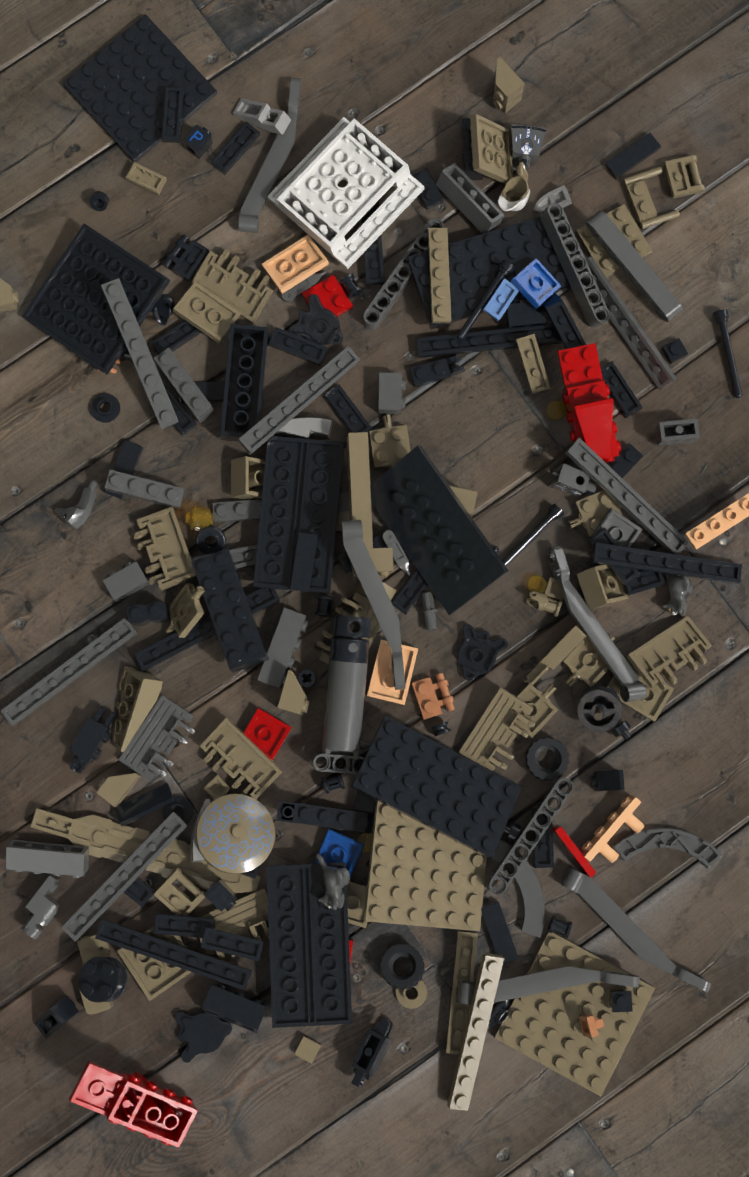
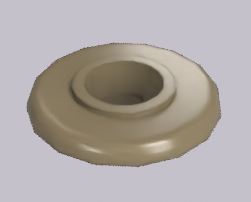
[396,980,427,1009]

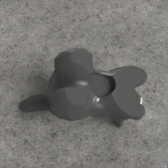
[662,573,693,617]
[316,854,350,910]

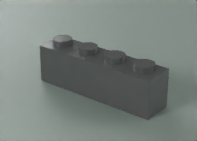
[436,163,505,234]
[154,348,215,423]
[105,470,185,510]
[257,608,309,689]
[6,840,89,878]

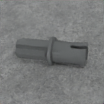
[422,592,438,631]

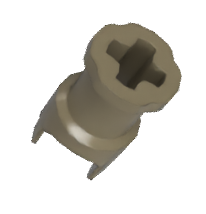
[526,591,563,617]

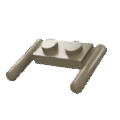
[623,167,680,229]

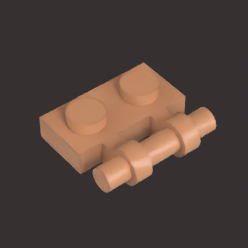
[412,673,455,720]

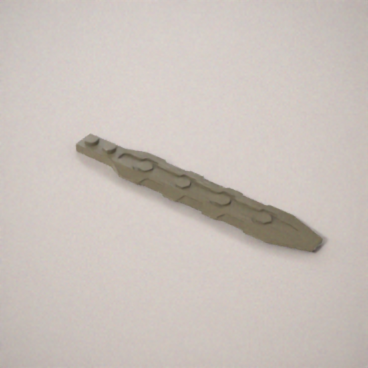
[31,808,261,893]

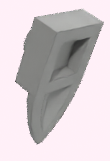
[533,185,572,212]

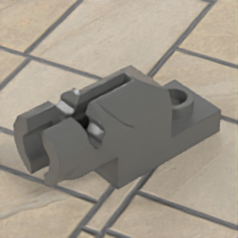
[21,875,60,940]

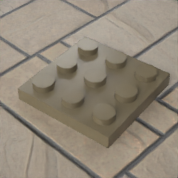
[470,114,513,184]
[575,204,652,277]
[117,926,191,1001]

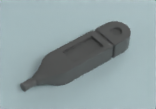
[282,270,326,303]
[382,530,412,577]

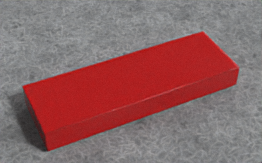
[551,824,596,878]

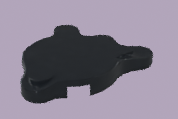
[289,294,343,345]
[458,624,508,681]
[175,1011,232,1063]

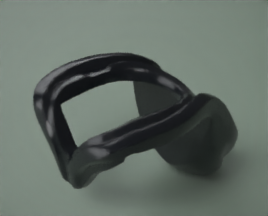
[150,294,175,326]

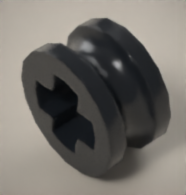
[432,722,451,737]

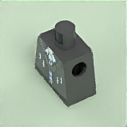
[510,124,547,170]
[548,463,597,496]

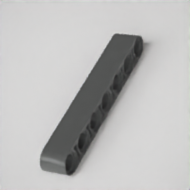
[540,203,610,328]
[585,210,683,322]
[364,218,443,330]
[488,778,573,895]

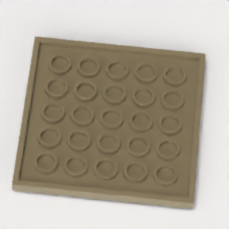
[364,800,487,931]
[494,932,655,1097]

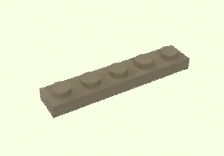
[428,228,451,323]

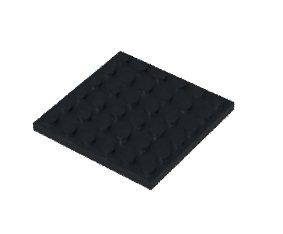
[63,14,218,162]
[22,223,171,375]

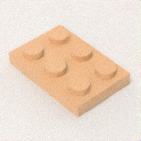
[262,234,329,294]
[367,640,418,705]

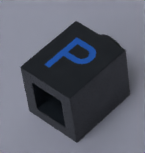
[183,124,213,159]

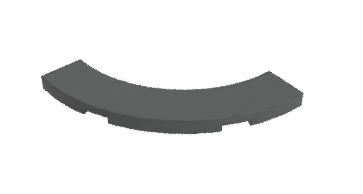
[611,828,723,869]
[493,839,544,938]

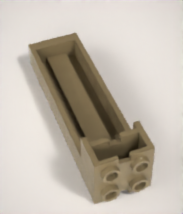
[346,432,394,579]

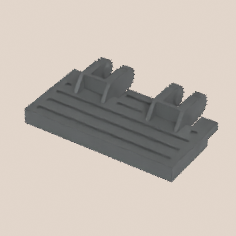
[118,695,195,781]

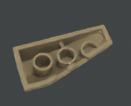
[111,666,163,752]

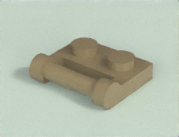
[664,155,706,199]
[154,867,205,916]

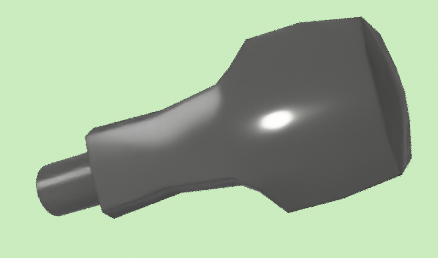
[54,479,98,530]

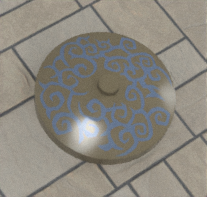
[196,794,275,874]

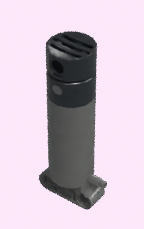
[310,615,372,774]

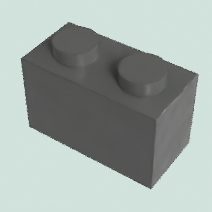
[379,373,406,414]
[656,419,700,446]
[103,561,149,602]

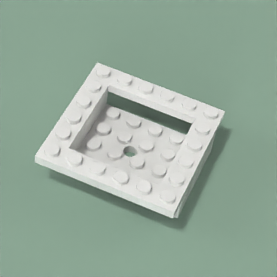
[267,117,424,269]

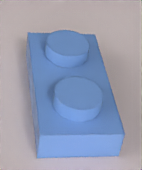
[482,278,519,321]

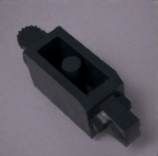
[70,706,116,774]
[351,1018,394,1088]

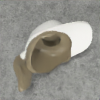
[498,162,530,211]

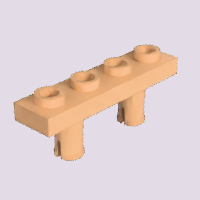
[684,493,749,550]
[581,795,644,863]

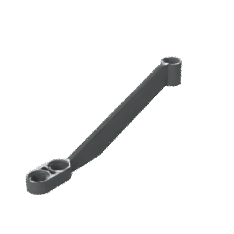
[238,78,301,233]
[341,520,405,690]
[547,546,646,702]
[561,867,712,993]
[457,966,640,1005]

